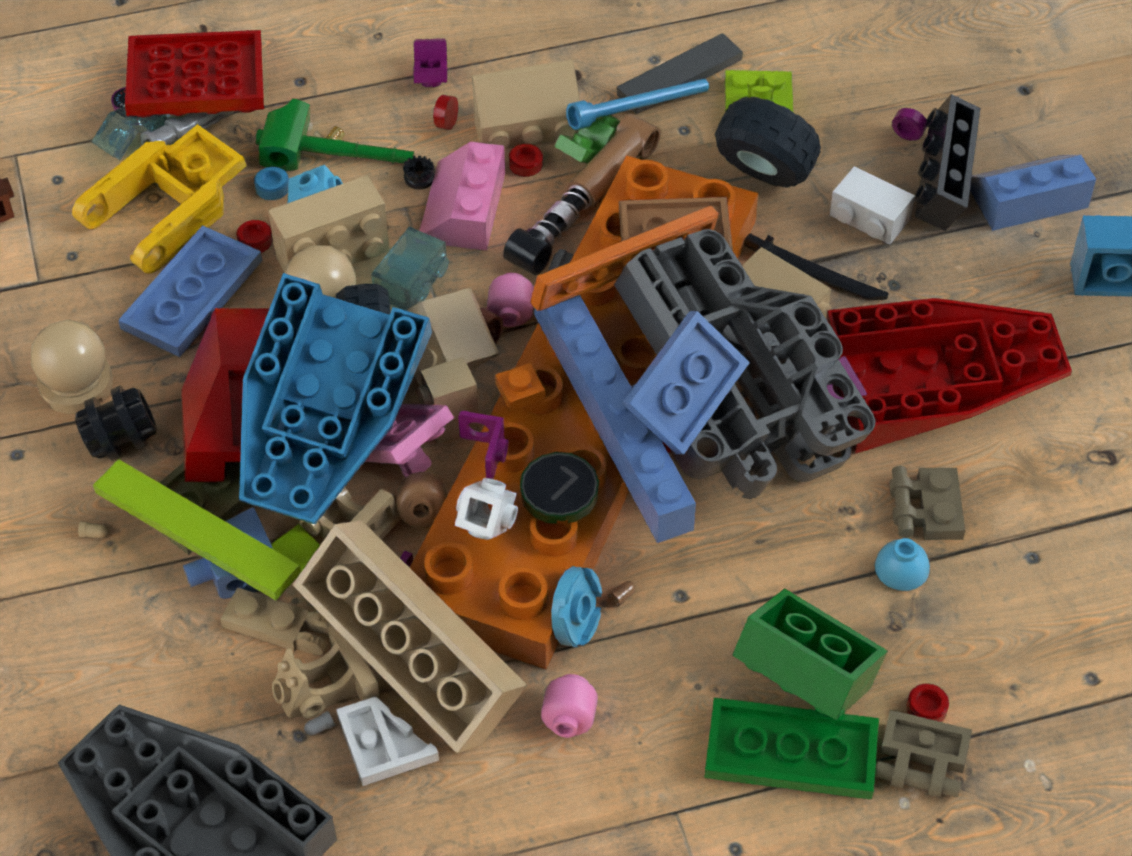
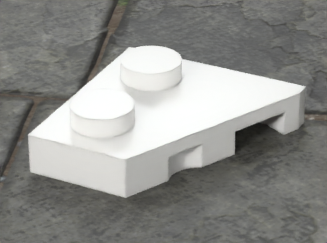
[336,696,439,786]

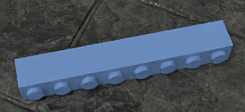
[534,295,696,543]

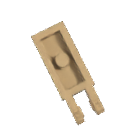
[220,587,331,656]

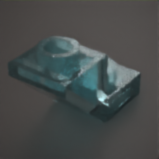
[91,106,171,160]

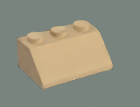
[472,60,580,149]

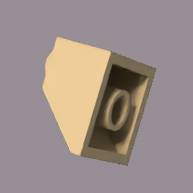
[405,288,500,385]

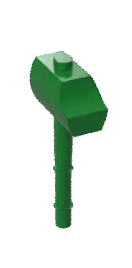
[256,98,414,171]

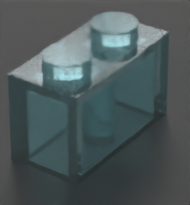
[371,227,449,310]

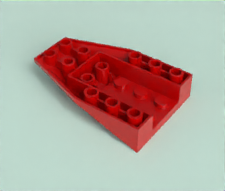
[826,298,1072,454]
[181,308,270,482]

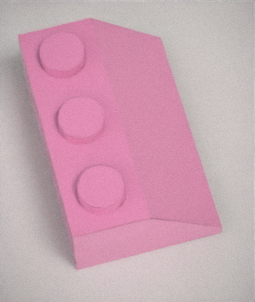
[418,142,505,251]

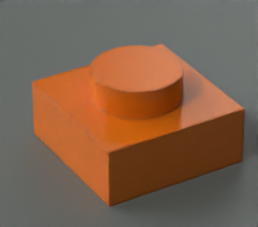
[495,363,546,412]

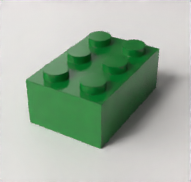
[732,588,888,720]

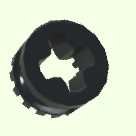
[403,155,434,190]

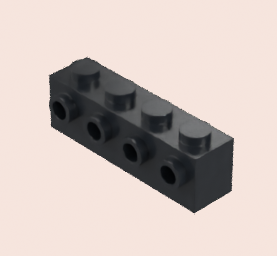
[914,94,981,231]

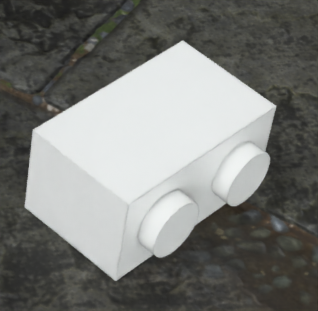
[830,166,915,245]

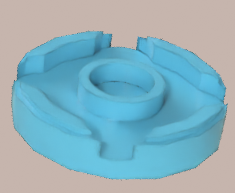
[551,566,602,647]

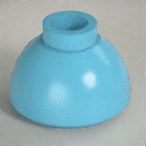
[875,538,930,591]

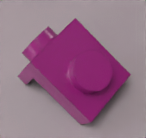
[413,38,448,87]

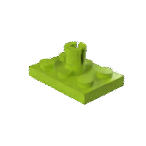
[725,70,793,112]

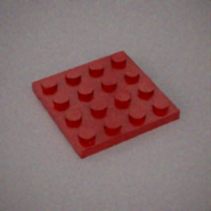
[125,30,264,118]

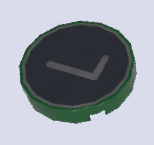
[520,452,599,524]

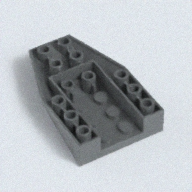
[58,704,337,856]

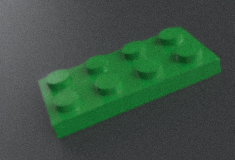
[704,697,879,800]

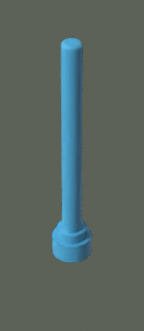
[566,79,709,130]

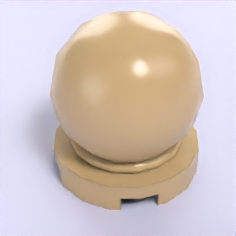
[285,245,356,298]
[31,319,113,414]

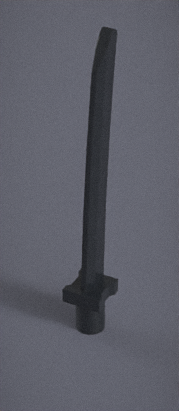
[743,233,889,300]

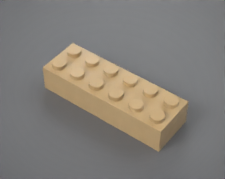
[293,520,527,753]

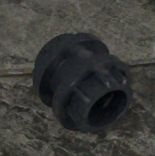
[75,385,157,461]

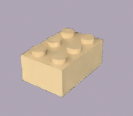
[268,175,390,273]

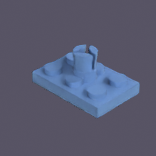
[622,311,750,454]

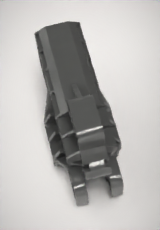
[614,229,875,499]

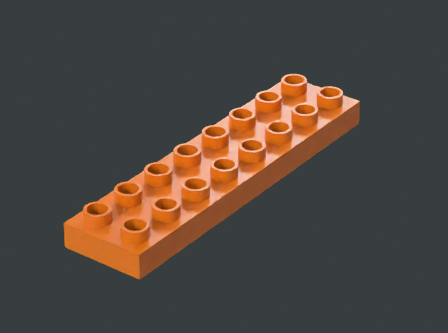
[410,155,758,669]

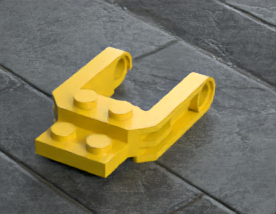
[72,124,247,274]

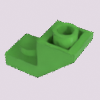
[554,115,620,164]

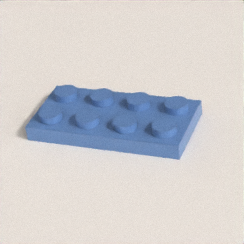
[118,225,262,357]

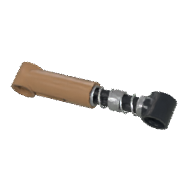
[503,113,661,275]

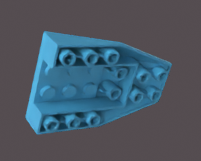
[239,273,432,524]

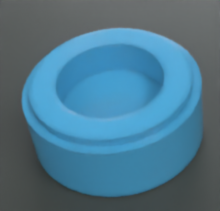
[254,167,289,200]

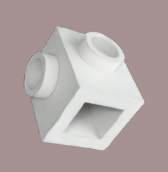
[454,478,518,540]

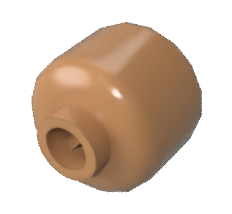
[396,471,447,528]

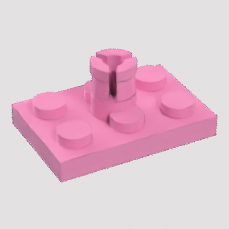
[365,404,454,478]

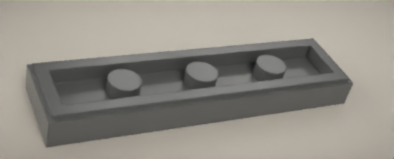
[617,33,743,114]

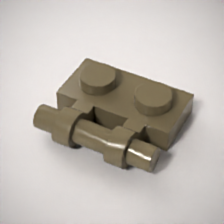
[889,466,965,540]
[875,710,972,798]

